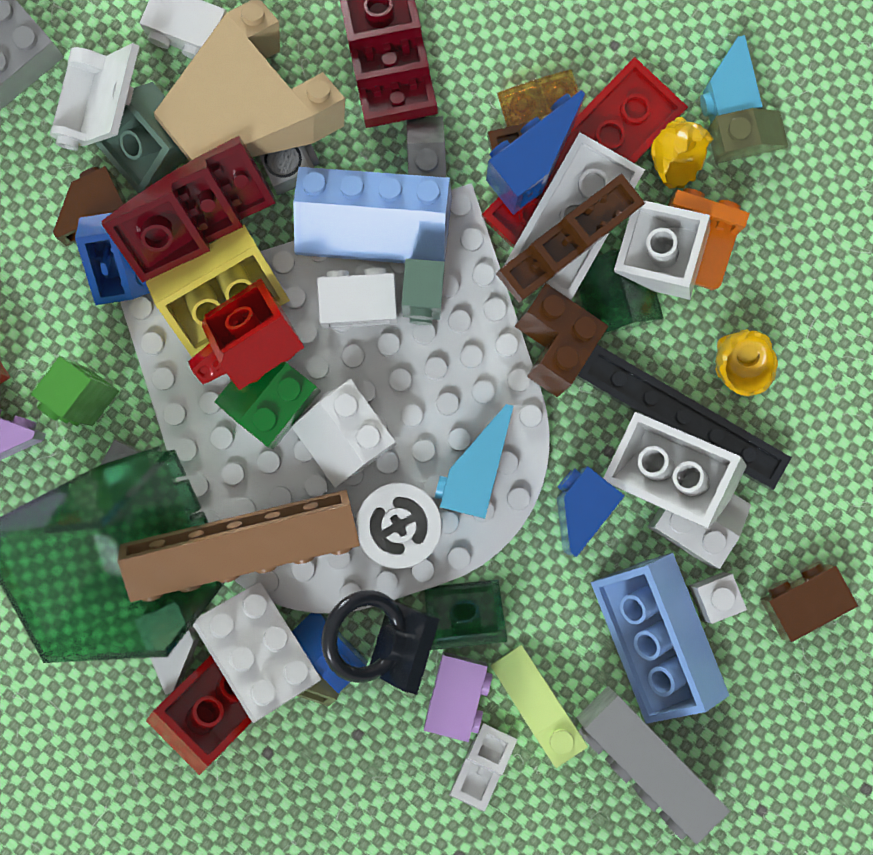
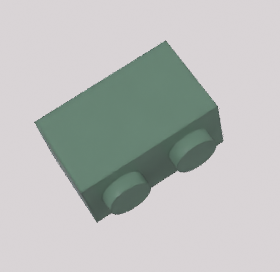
[401,258,445,325]

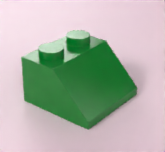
[214,362,321,450]

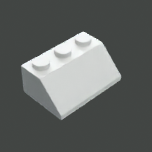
[603,412,747,529]

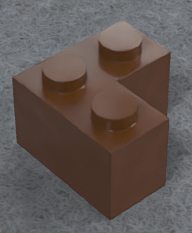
[514,283,608,397]

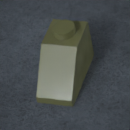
[707,108,788,164]

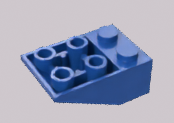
[486,90,585,215]
[75,213,150,306]

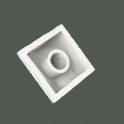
[614,200,710,300]
[291,379,397,488]
[648,494,751,569]

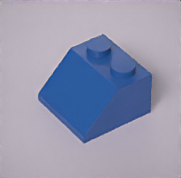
[557,466,625,557]

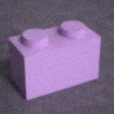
[424,652,492,742]

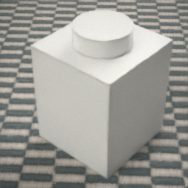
[689,572,747,624]

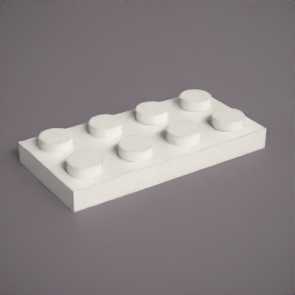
[504,132,645,300]

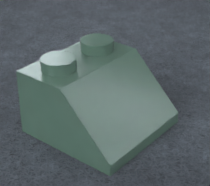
[95,82,187,194]

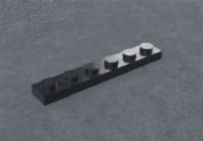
[576,344,792,491]

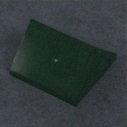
[578,250,664,335]
[424,579,507,650]

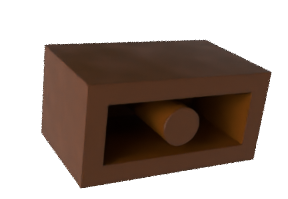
[760,562,858,643]

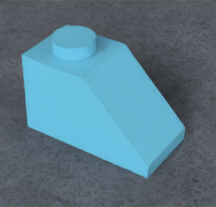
[700,35,763,124]

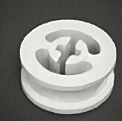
[356,483,442,569]

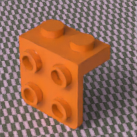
[668,188,750,290]

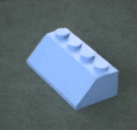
[293,167,452,263]
[591,552,730,724]

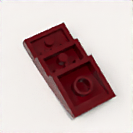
[339,0,438,128]
[102,136,276,283]

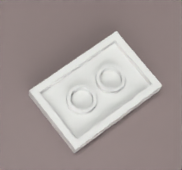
[192,581,322,723]

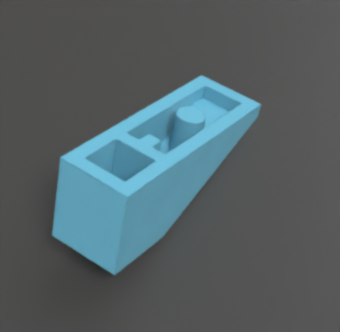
[434,404,514,519]

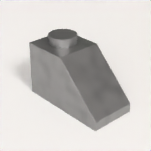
[406,116,446,177]

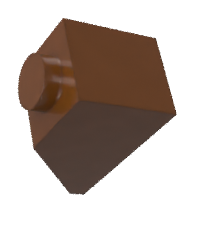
[53,166,127,246]

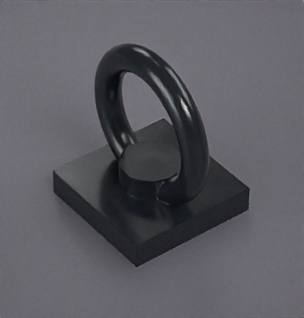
[321,590,440,695]

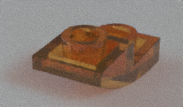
[497,69,583,127]

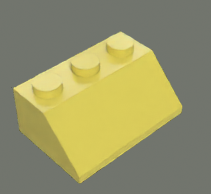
[145,224,290,357]

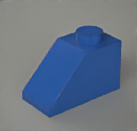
[292,613,368,694]

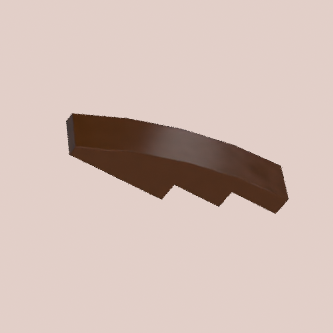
[496,173,645,303]

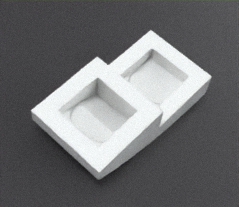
[449,723,518,812]

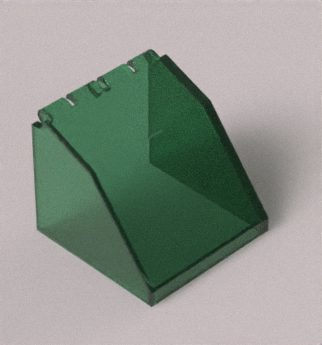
[0,446,225,663]

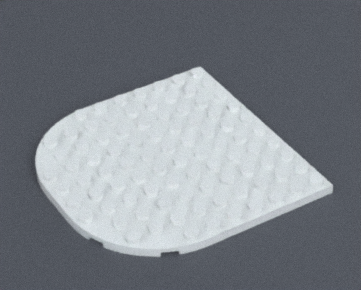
[120,183,550,613]

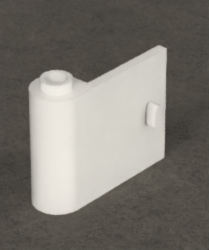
[50,43,139,151]

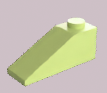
[490,644,588,768]

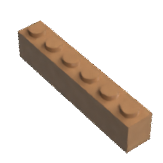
[117,490,360,602]

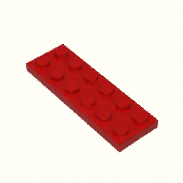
[481,57,688,248]

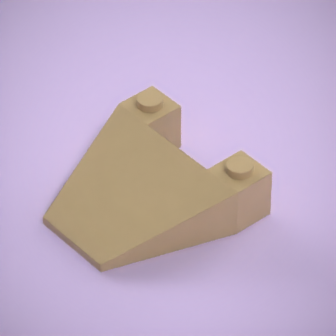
[154,0,345,161]

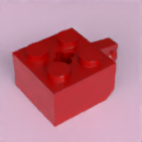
[188,278,305,390]

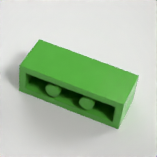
[30,356,119,427]

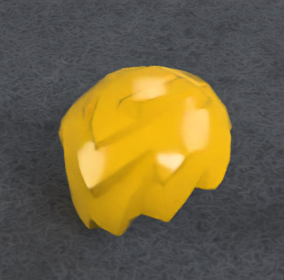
[651,117,714,189]
[715,329,778,397]

